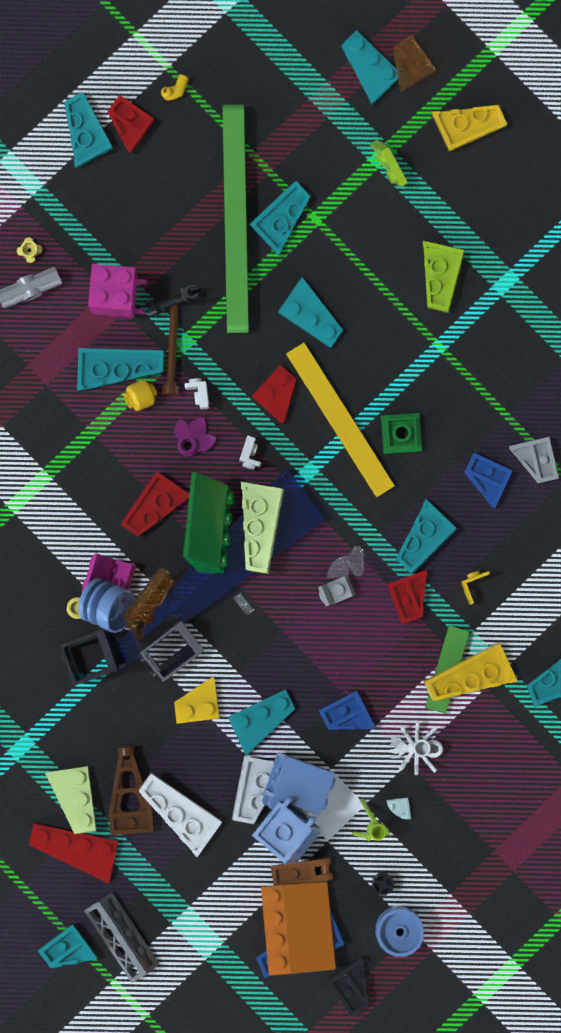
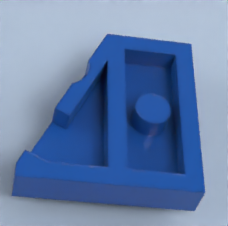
[464,453,512,508]
[319,691,376,730]

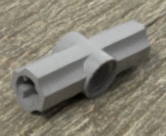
[0,267,62,309]

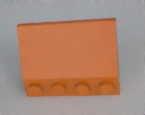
[261,882,336,976]

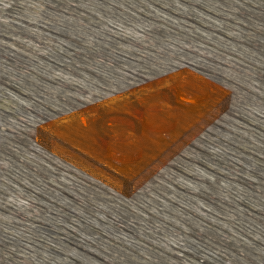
[122,567,173,640]

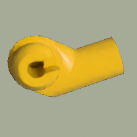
[161,75,189,101]

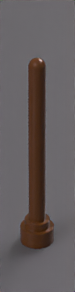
[162,295,179,396]

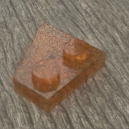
[393,35,435,92]

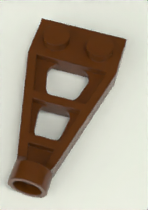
[109,746,154,835]

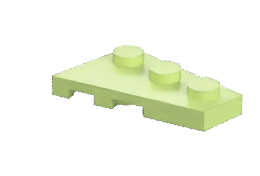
[45,766,97,834]

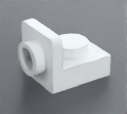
[185,378,209,410]
[239,436,261,470]

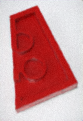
[121,472,190,537]

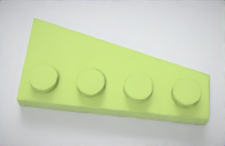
[241,482,284,574]

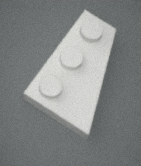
[232,756,274,824]

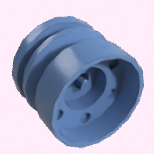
[78,578,135,633]

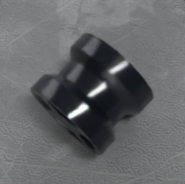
[372,872,394,896]

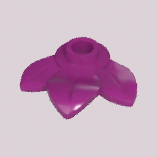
[174,418,216,456]

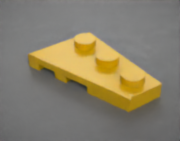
[432,105,507,151]

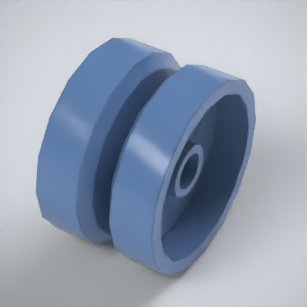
[375,906,424,957]

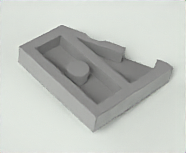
[509,437,559,483]

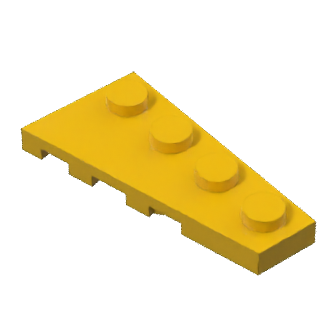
[423,643,518,701]

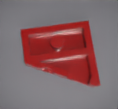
[107,95,154,153]
[252,365,296,424]
[387,570,427,624]

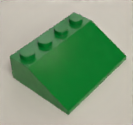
[183,472,234,573]

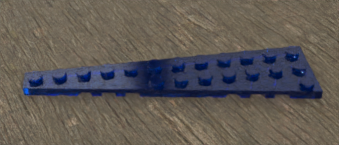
[117,469,325,672]

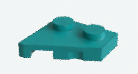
[38,924,98,968]

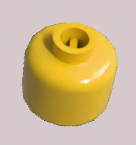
[124,380,157,411]

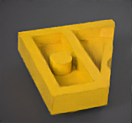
[174,677,219,724]

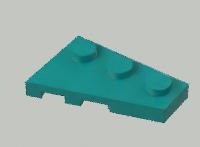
[64,92,113,169]
[228,689,295,755]

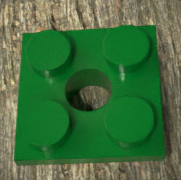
[381,413,422,454]

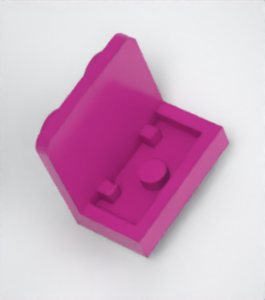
[82,553,136,592]

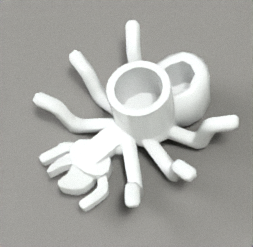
[390,722,443,775]

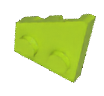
[370,140,408,187]

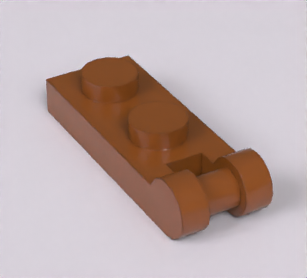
[271,857,333,886]

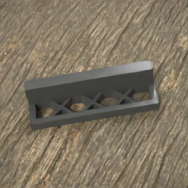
[84,892,159,983]

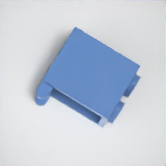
[262,752,335,815]
[252,796,322,864]

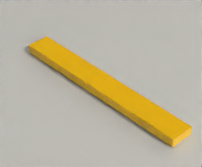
[286,343,394,498]

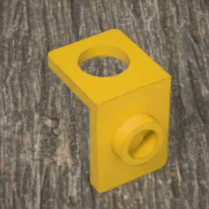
[461,570,490,605]

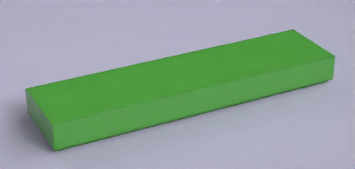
[425,626,470,714]

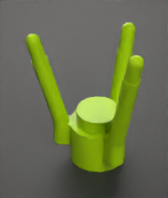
[352,798,389,841]

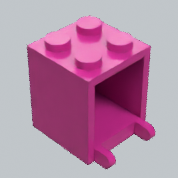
[88,264,148,318]

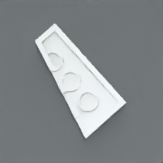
[139,773,222,857]

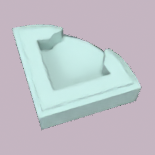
[386,797,411,819]

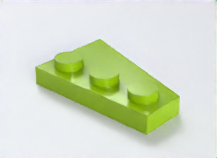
[423,241,464,313]

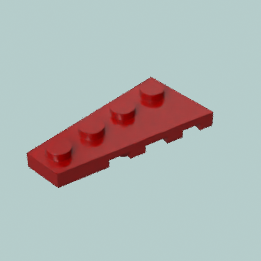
[29,823,118,883]

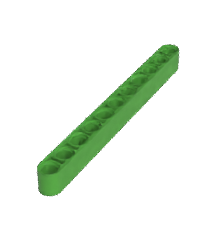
[223,104,248,333]

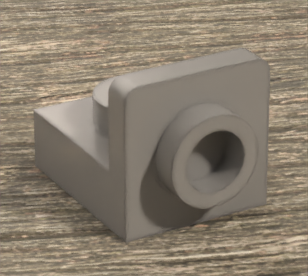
[318,575,356,607]

